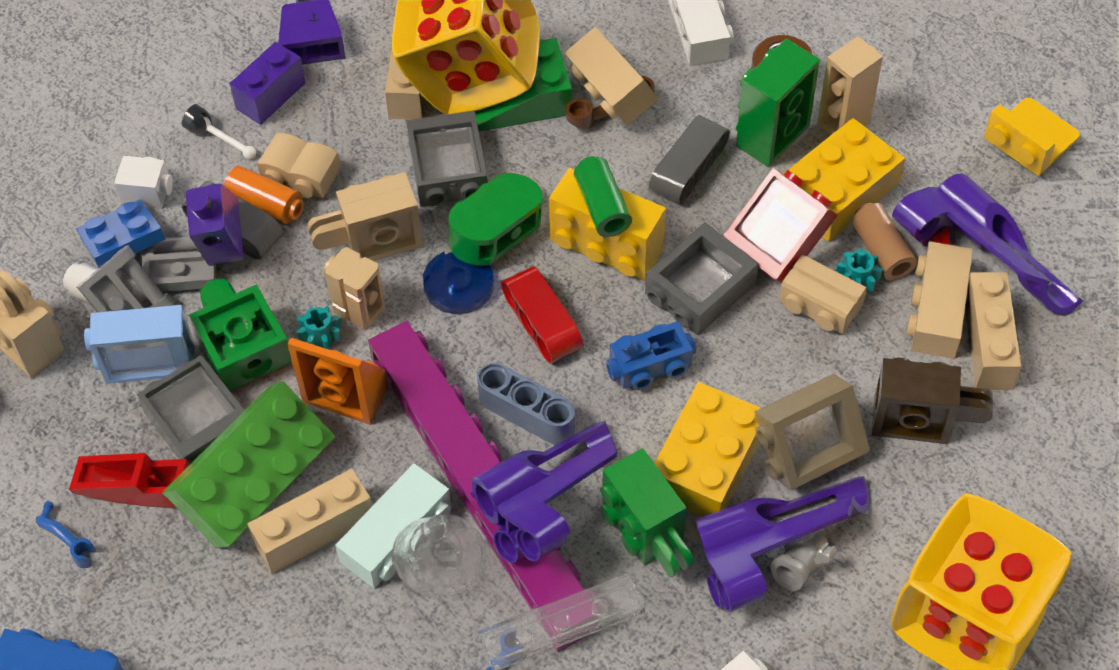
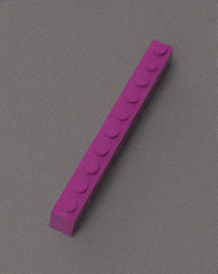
[368,321,602,652]

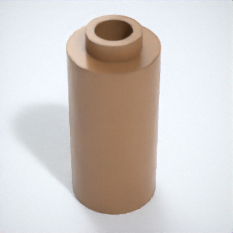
[852,203,917,281]

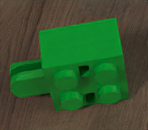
[189,279,292,391]
[600,448,694,578]

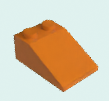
[288,338,388,425]

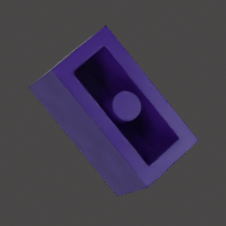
[229,42,305,125]

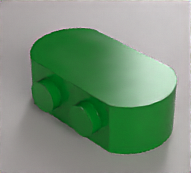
[448,173,543,265]

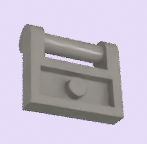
[142,236,218,292]
[76,245,174,313]

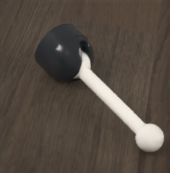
[182,104,257,160]

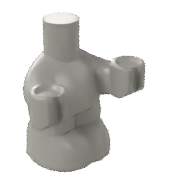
[770,532,837,591]

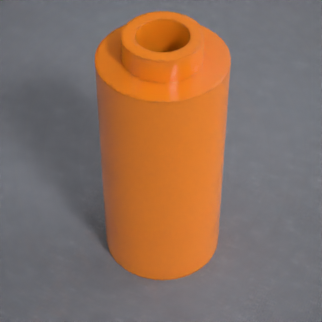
[224,165,304,224]

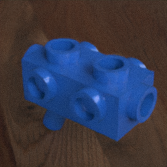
[605,321,696,390]

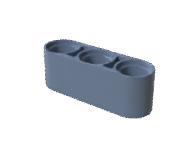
[477,363,575,445]

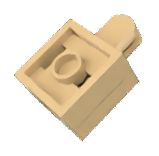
[307,172,423,261]
[0,270,66,379]

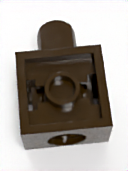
[871,358,993,444]

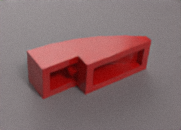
[69,453,191,508]

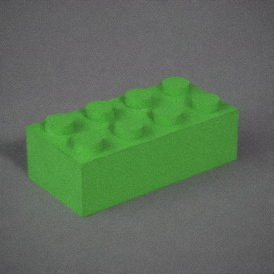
[162,381,335,548]

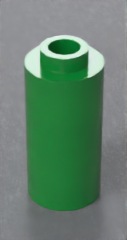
[573,156,632,237]

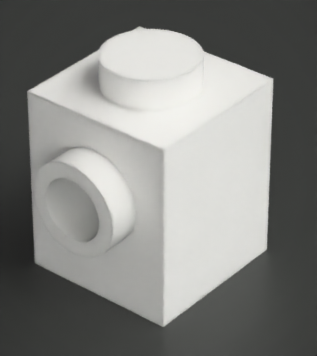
[114,156,173,209]

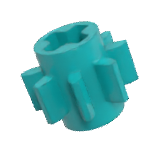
[836,248,882,292]
[296,306,342,350]

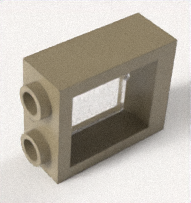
[754,374,870,490]

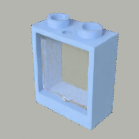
[84,305,195,384]

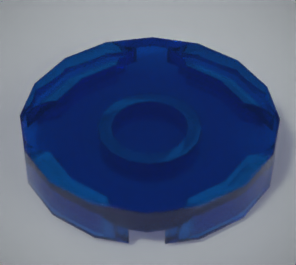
[423,251,494,315]

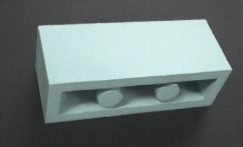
[335,463,451,589]

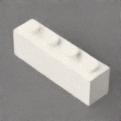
[668,0,734,66]

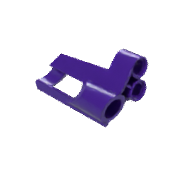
[892,173,1083,315]
[470,421,618,563]
[695,476,871,612]

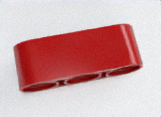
[501,266,584,364]

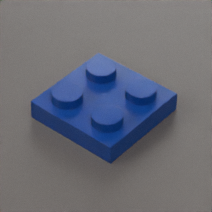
[75,199,165,268]

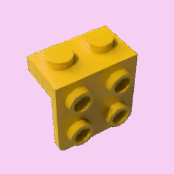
[984,98,1080,177]

